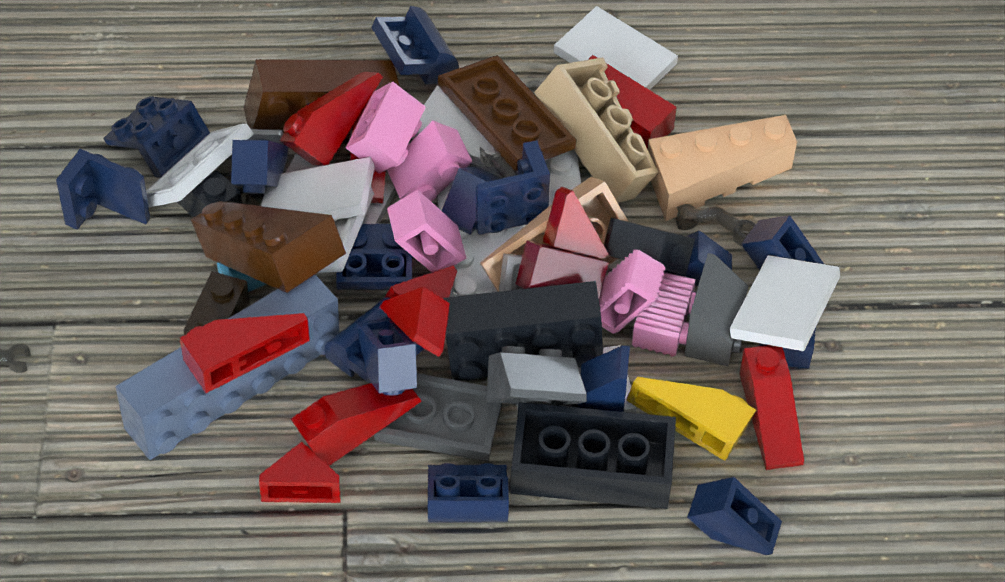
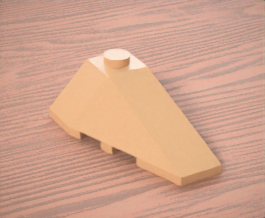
[480,177,629,292]

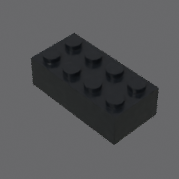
[443,281,603,381]
[510,402,676,509]

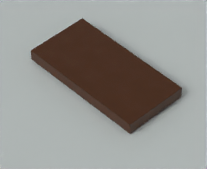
[437,55,577,171]

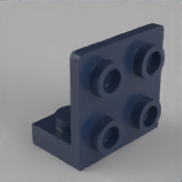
[103,96,210,178]
[476,140,550,235]
[56,149,151,230]

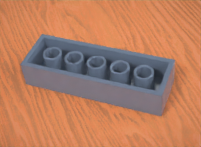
[115,275,340,460]

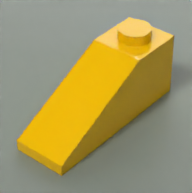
[626,377,756,461]

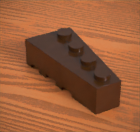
[243,59,400,133]
[191,201,346,293]

